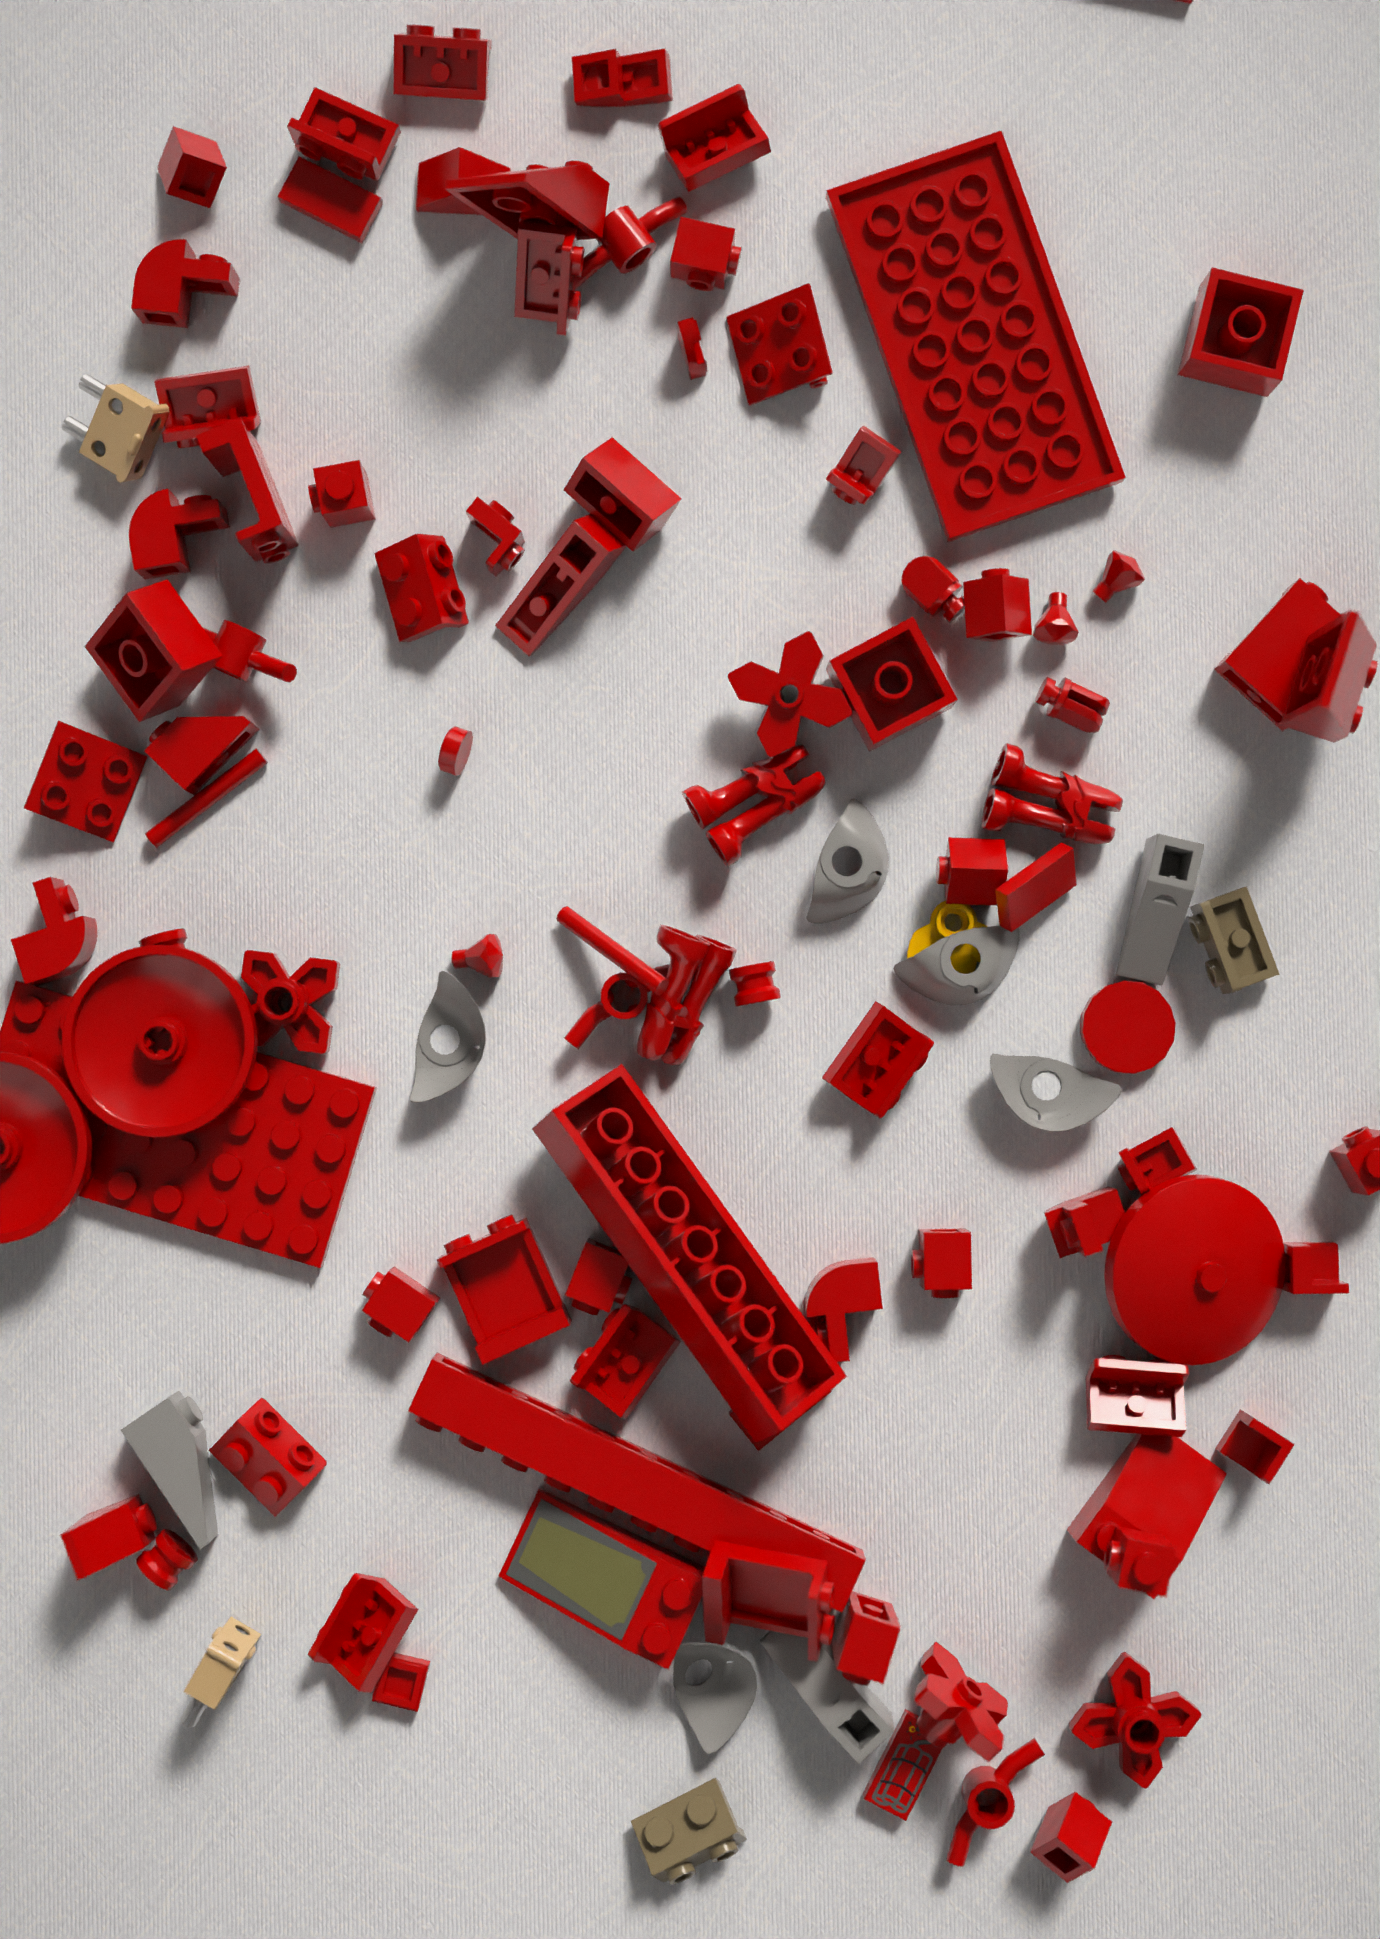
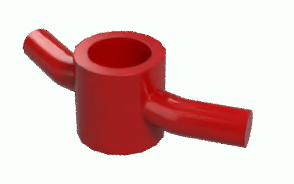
[573,196,687,291]
[203,620,297,683]
[564,964,670,1050]
[946,1738,1045,1867]

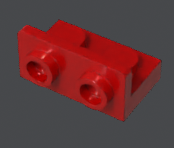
[393,24,492,101]

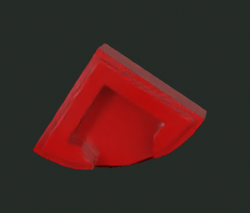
[677,317,707,380]

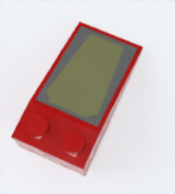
[498,1489,705,1670]

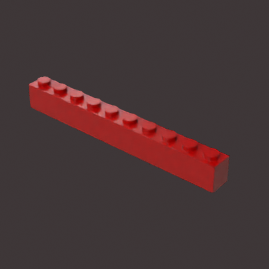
[408,1352,866,1613]

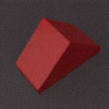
[416,147,511,215]

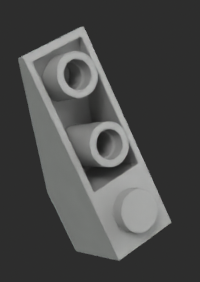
[1116,834,1205,985]
[760,1631,894,1764]

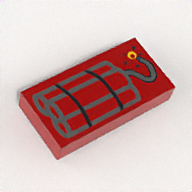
[862,1709,943,1821]

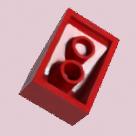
[445,161,610,240]
[1280,610,1378,743]
[1067,1434,1227,1599]

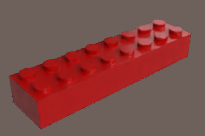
[532,1064,847,1443]

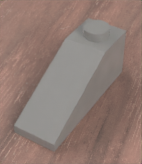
[121,1391,218,1550]

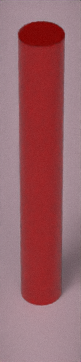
[145,748,268,848]
[556,906,669,996]

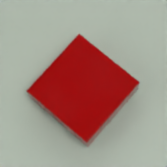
[372,1652,431,1712]

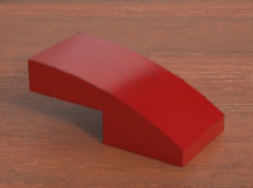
[571,48,673,107]

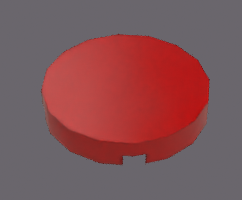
[1080,980,1176,1074]

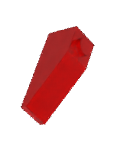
[495,514,626,656]

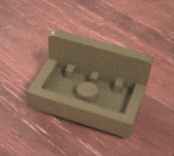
[1188,886,1279,994]
[631,1778,747,1885]

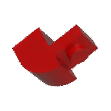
[131,239,240,328]
[129,488,230,580]
[11,877,98,986]
[1044,1186,1125,1258]
[804,1257,883,1362]

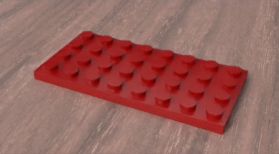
[825,130,1126,542]
[0,981,377,1268]

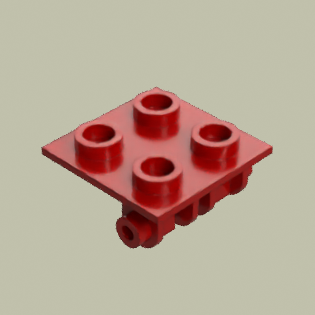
[726,283,833,406]
[23,721,148,843]

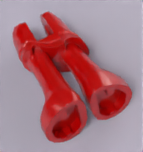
[982,743,1123,845]
[682,745,826,867]
[637,925,737,1065]

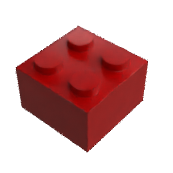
[1178,267,1304,397]
[84,579,223,722]
[826,617,958,752]

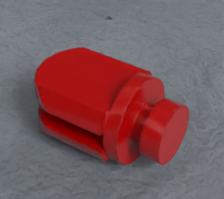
[901,556,965,623]
[1035,677,1110,733]

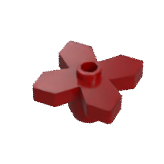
[728,631,853,757]
[241,950,340,1054]
[914,1642,1008,1762]
[1069,1652,1201,1788]

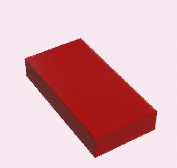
[277,156,383,243]
[995,842,1077,932]

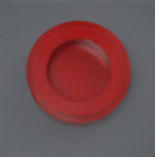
[438,726,473,776]

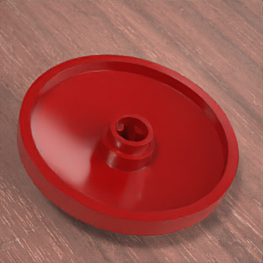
[61,945,258,1137]
[0,1052,92,1244]
[1104,1174,1286,1365]

